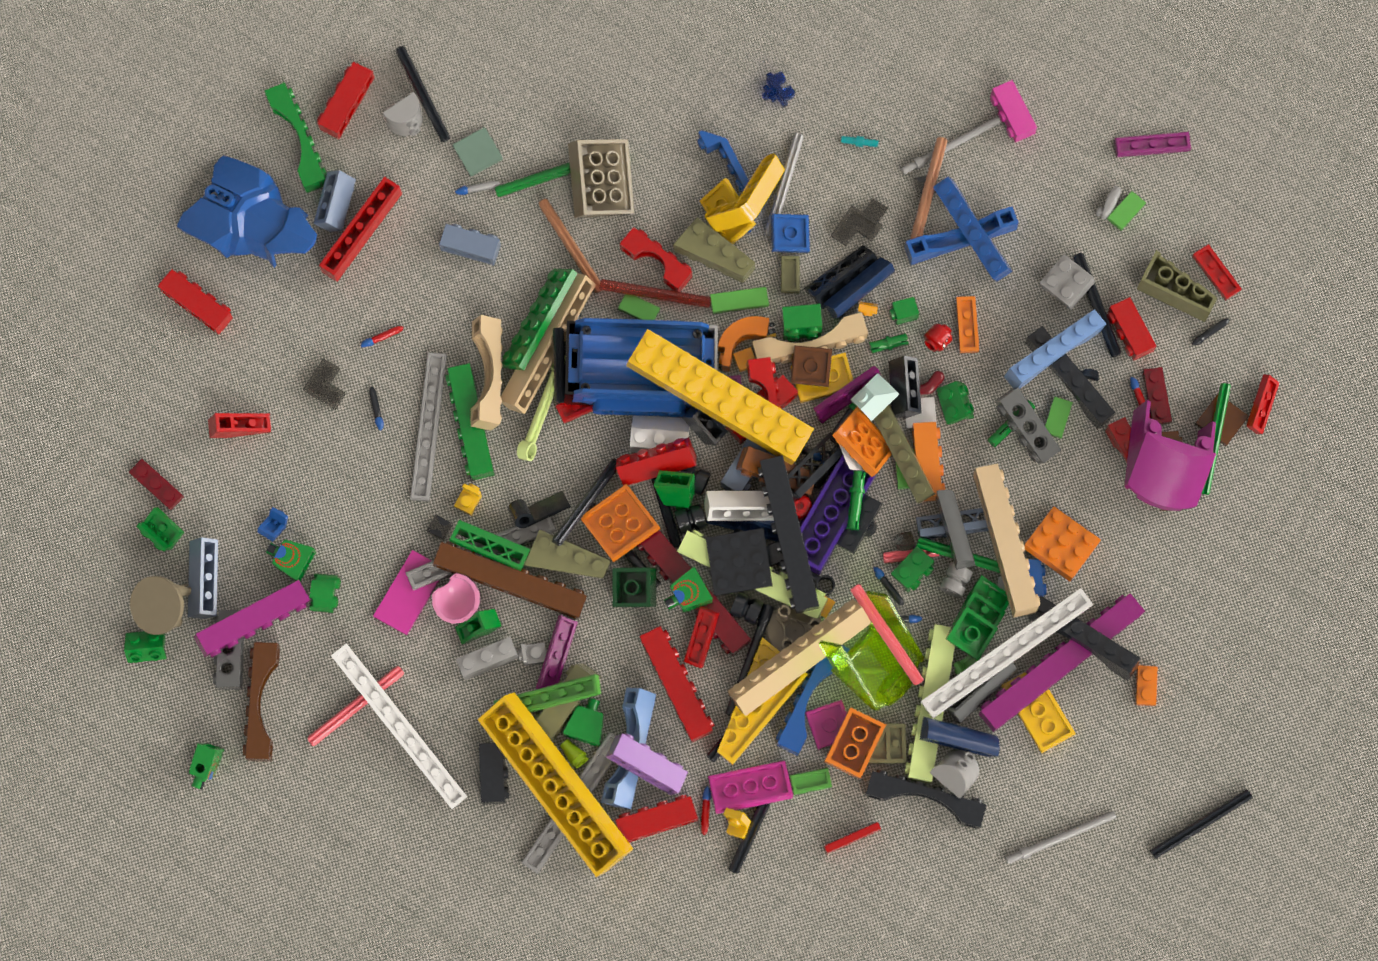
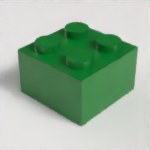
[781,304,822,342]

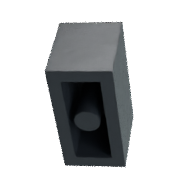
[682,406,728,445]

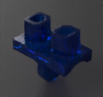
[762,71,795,108]

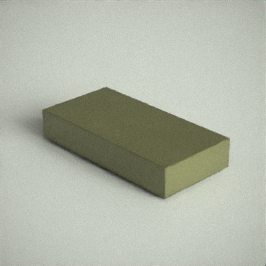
[781,256,800,294]

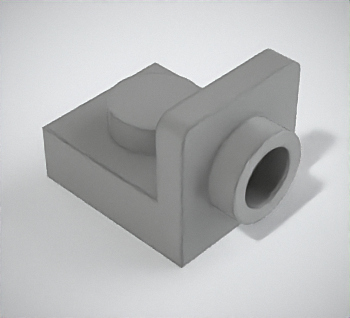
[518,642,546,666]

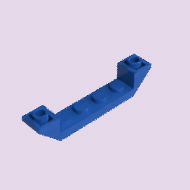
[697,131,756,233]

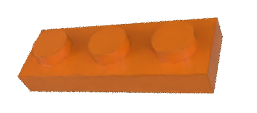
[956,296,979,353]

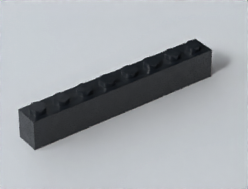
[757,455,819,614]

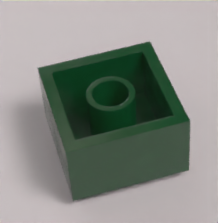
[612,568,656,607]

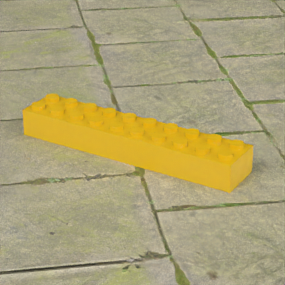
[626,329,814,465]
[477,692,633,877]

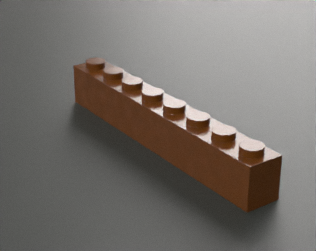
[433,541,587,620]

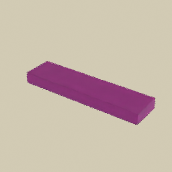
[1114,132,1191,158]
[813,365,881,424]
[535,615,578,689]

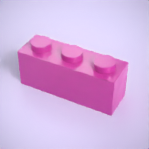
[990,80,1037,143]

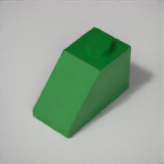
[455,609,502,644]

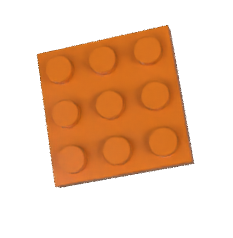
[832,407,892,477]
[581,484,660,562]
[1024,507,1101,582]

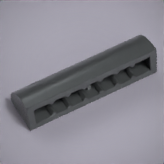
[936,490,975,570]
[947,662,1017,724]

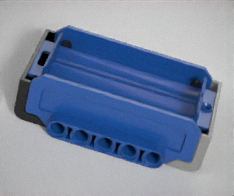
[564,318,718,417]

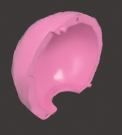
[432,573,480,624]

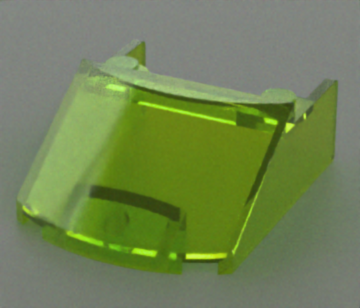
[819,591,924,711]

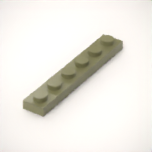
[874,405,935,503]

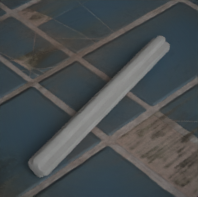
[765,133,804,237]

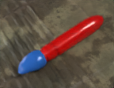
[361,326,404,347]
[1130,377,1151,418]
[701,786,711,835]

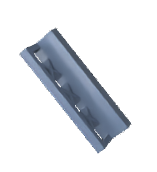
[916,508,989,539]

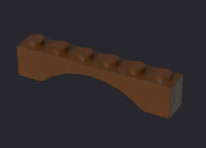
[243,642,280,762]

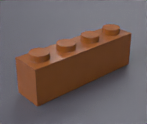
[736,446,814,496]

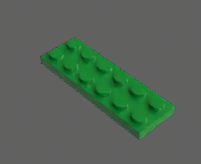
[502,268,578,370]

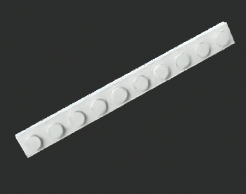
[921,588,1093,718]
[331,643,467,809]

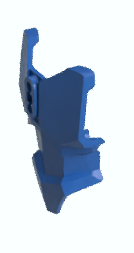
[177,156,317,268]

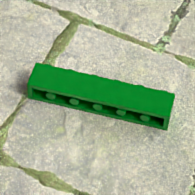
[445,363,495,481]

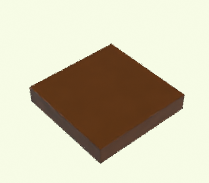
[790,345,832,387]
[1195,394,1249,447]

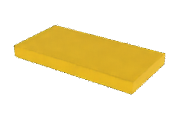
[1001,672,1076,754]

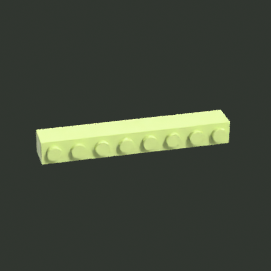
[677,529,828,619]
[904,624,955,784]

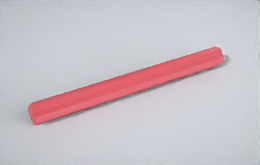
[851,584,923,685]
[307,666,404,746]

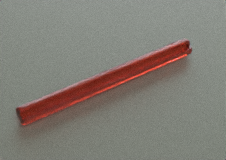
[599,279,711,308]

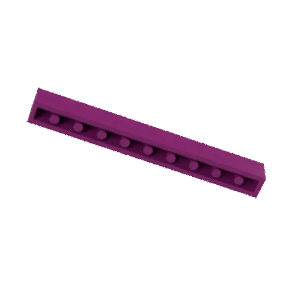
[978,593,1145,733]

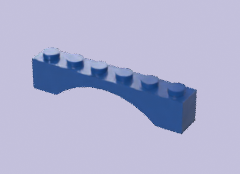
[933,176,1013,282]
[904,206,1019,265]
[776,645,850,756]

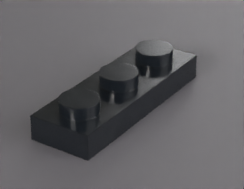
[837,494,882,554]

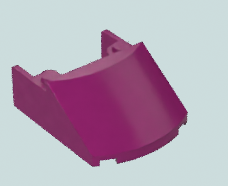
[1124,400,1216,511]

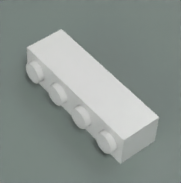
[704,491,774,521]

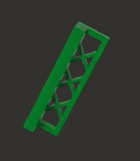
[450,520,530,571]

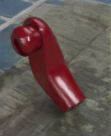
[920,371,945,395]

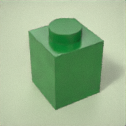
[889,297,919,325]

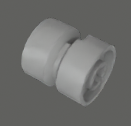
[939,563,973,598]

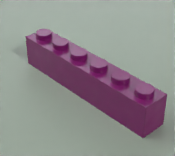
[193,580,310,658]

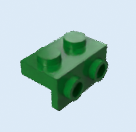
[937,381,974,425]
[136,507,184,551]
[891,546,934,593]
[124,631,167,663]

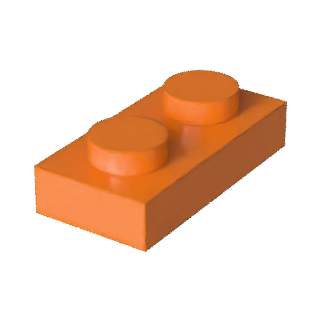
[1135,665,1158,706]

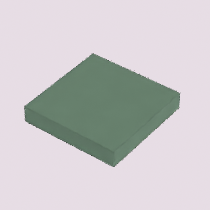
[452,127,503,177]

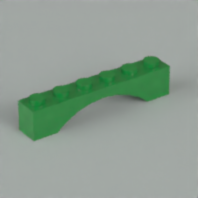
[264,82,327,193]

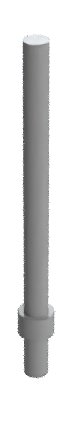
[901,117,1000,174]
[1005,811,1116,864]

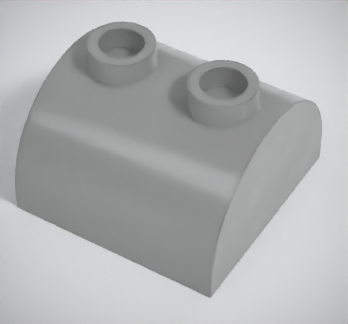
[383,92,423,136]
[930,750,979,799]

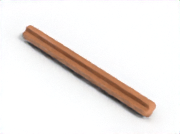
[910,137,947,240]
[539,199,604,293]

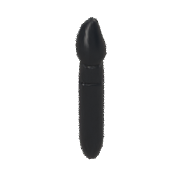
[1192,318,1230,345]

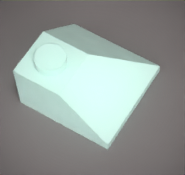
[850,373,899,421]

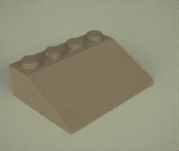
[568,139,635,218]

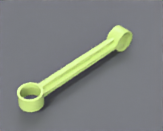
[517,357,569,461]

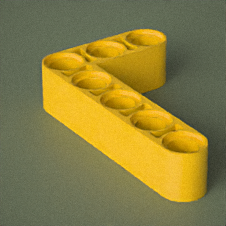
[704,153,785,232]

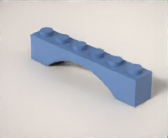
[1004,309,1106,389]
[601,688,656,809]

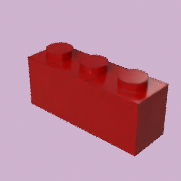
[1107,297,1157,361]

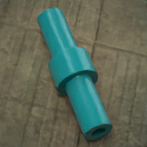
[841,136,879,147]

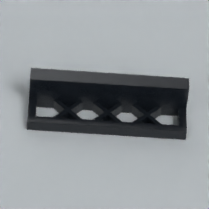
[804,245,877,310]
[787,432,843,500]

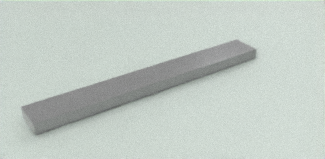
[410,352,447,502]
[406,517,556,591]
[521,732,615,874]

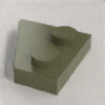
[868,724,906,764]

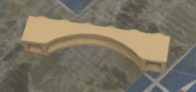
[752,312,868,364]
[471,315,503,431]

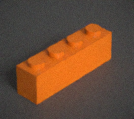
[912,422,945,502]

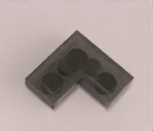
[831,205,883,247]
[303,358,346,410]

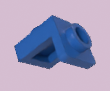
[257,507,288,542]

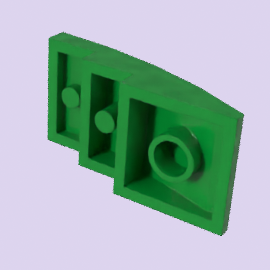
[946,575,1009,661]

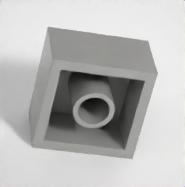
[1040,254,1095,311]

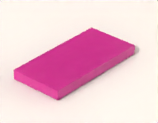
[373,550,440,636]
[708,760,793,814]

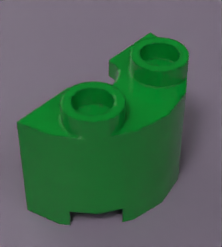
[309,573,341,613]

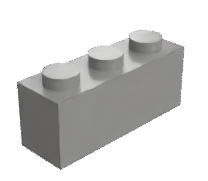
[456,637,519,680]

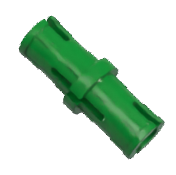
[869,333,909,354]

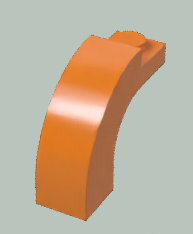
[718,316,770,372]

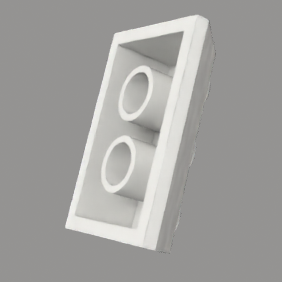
[630,416,690,453]

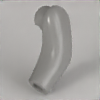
[1096,186,1121,220]

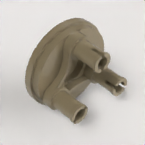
[130,576,191,635]
[766,605,822,652]

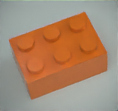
[824,707,886,779]

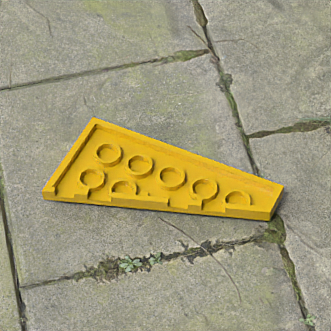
[717,637,808,765]

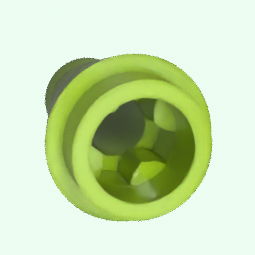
[560,739,588,769]

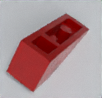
[208,413,271,438]

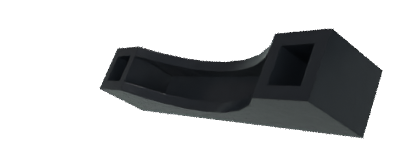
[1025,326,1115,430]
[1029,595,1140,681]
[865,769,987,830]

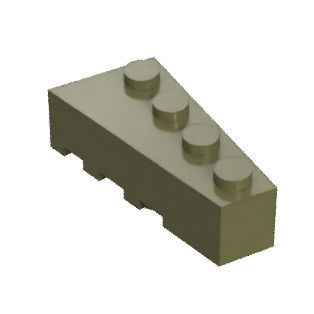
[673,217,755,283]
[1137,250,1217,322]
[525,529,612,578]
[534,663,602,741]

